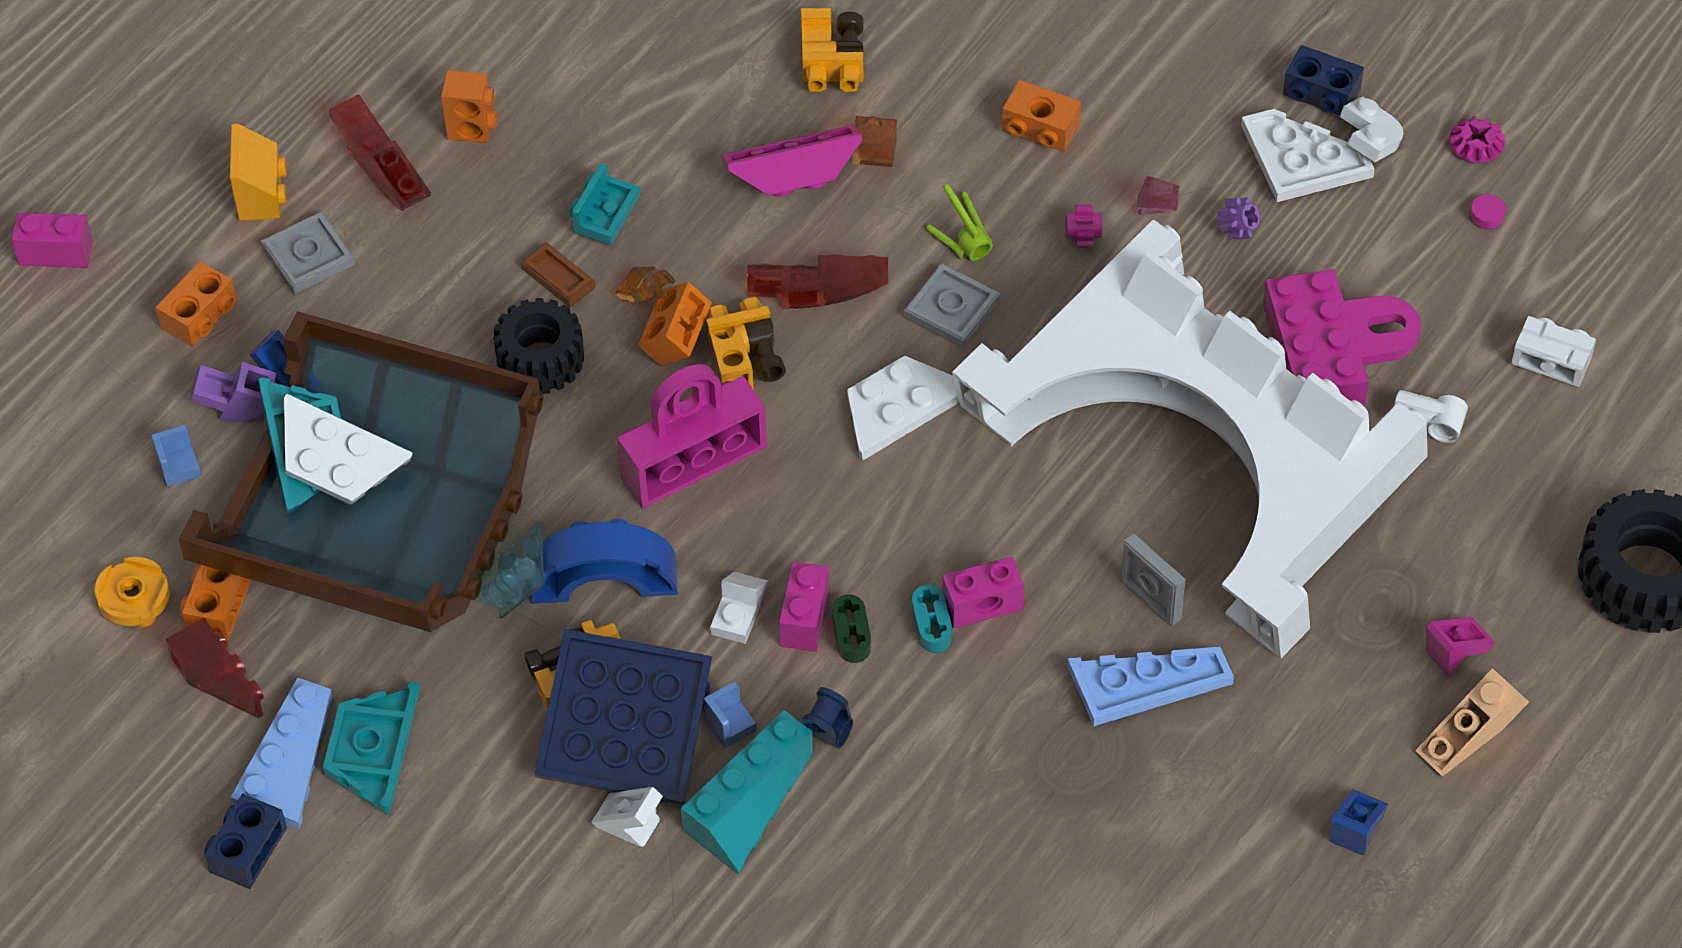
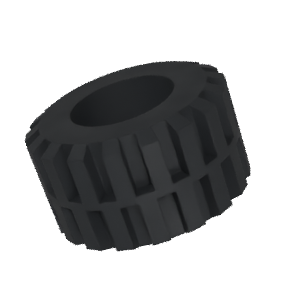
[493,298,584,394]

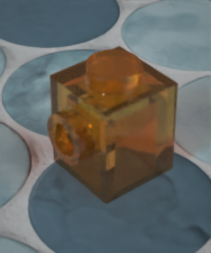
[852,116,897,167]

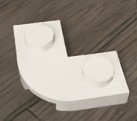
[1340,96,1403,162]

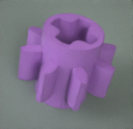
[1217,197,1260,240]

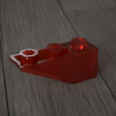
[165,618,264,718]

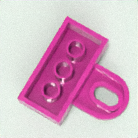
[1263,269,1421,407]
[617,364,767,509]

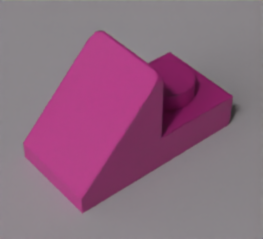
[1426,617,1495,675]

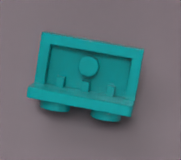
[570,162,641,245]

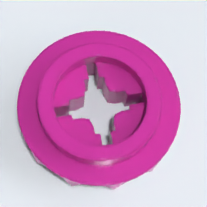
[1450,115,1505,163]

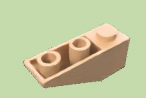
[1415,668,1529,776]

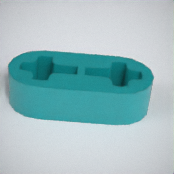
[912,585,952,653]

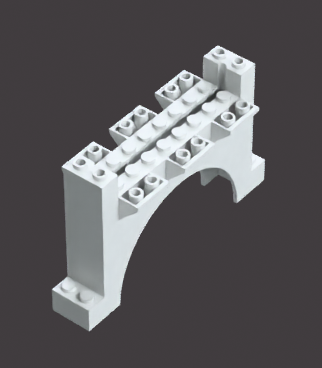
[952,219,1428,659]

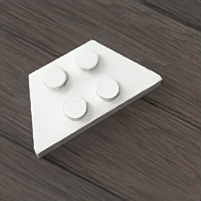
[847,355,959,461]
[283,394,413,505]

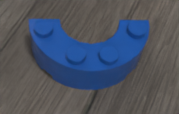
[531,519,678,604]

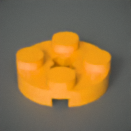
[94,557,170,627]

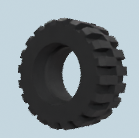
[1578,489,1682,633]

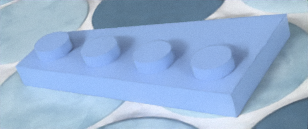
[1067,647,1234,726]
[230,678,333,829]

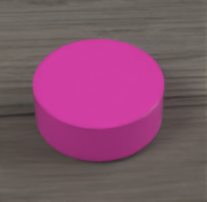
[1470,194,1506,229]

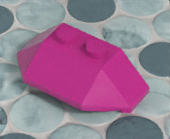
[721,124,862,197]

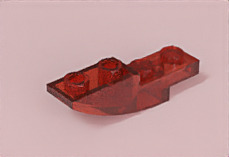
[329,94,431,211]
[747,254,888,309]

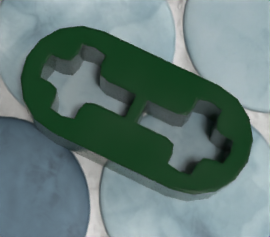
[832,594,871,663]

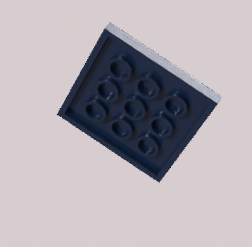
[534,629,712,805]

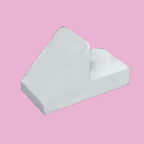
[710,572,769,644]
[591,787,663,847]

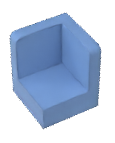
[151,425,202,487]
[704,682,757,748]

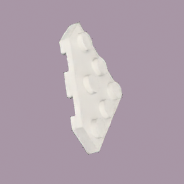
[1241,109,1375,202]

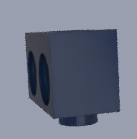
[1283,45,1364,115]
[204,793,287,889]

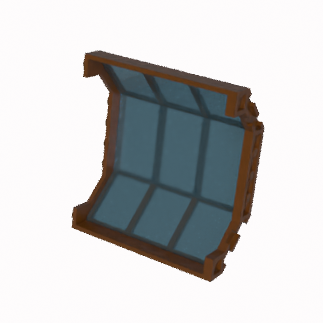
[179,311,544,632]

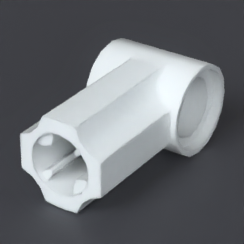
[1394,390,1468,443]

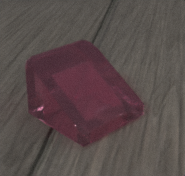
[1137,176,1180,215]

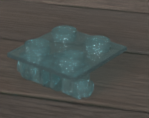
[480,522,545,619]

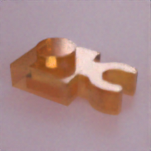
[615,267,675,302]

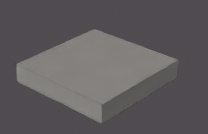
[261,211,356,295]
[904,263,1000,348]
[1121,533,1186,626]

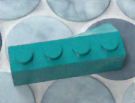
[681,710,813,875]

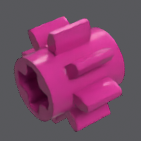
[1066,204,1102,247]

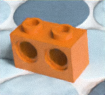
[441,70,498,143]
[155,261,237,347]
[637,281,712,366]
[179,565,252,641]

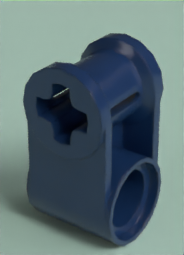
[801,687,853,748]

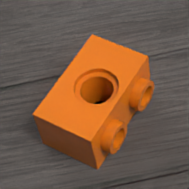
[1002,80,1082,152]

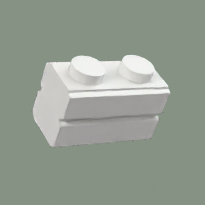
[1511,316,1596,387]

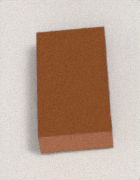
[521,242,595,308]

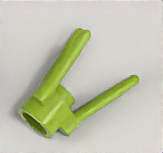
[926,184,993,261]

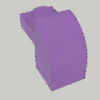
[190,362,276,422]

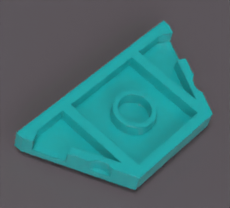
[258,377,341,513]
[323,682,421,814]

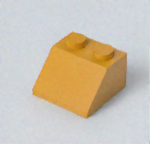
[230,124,287,221]

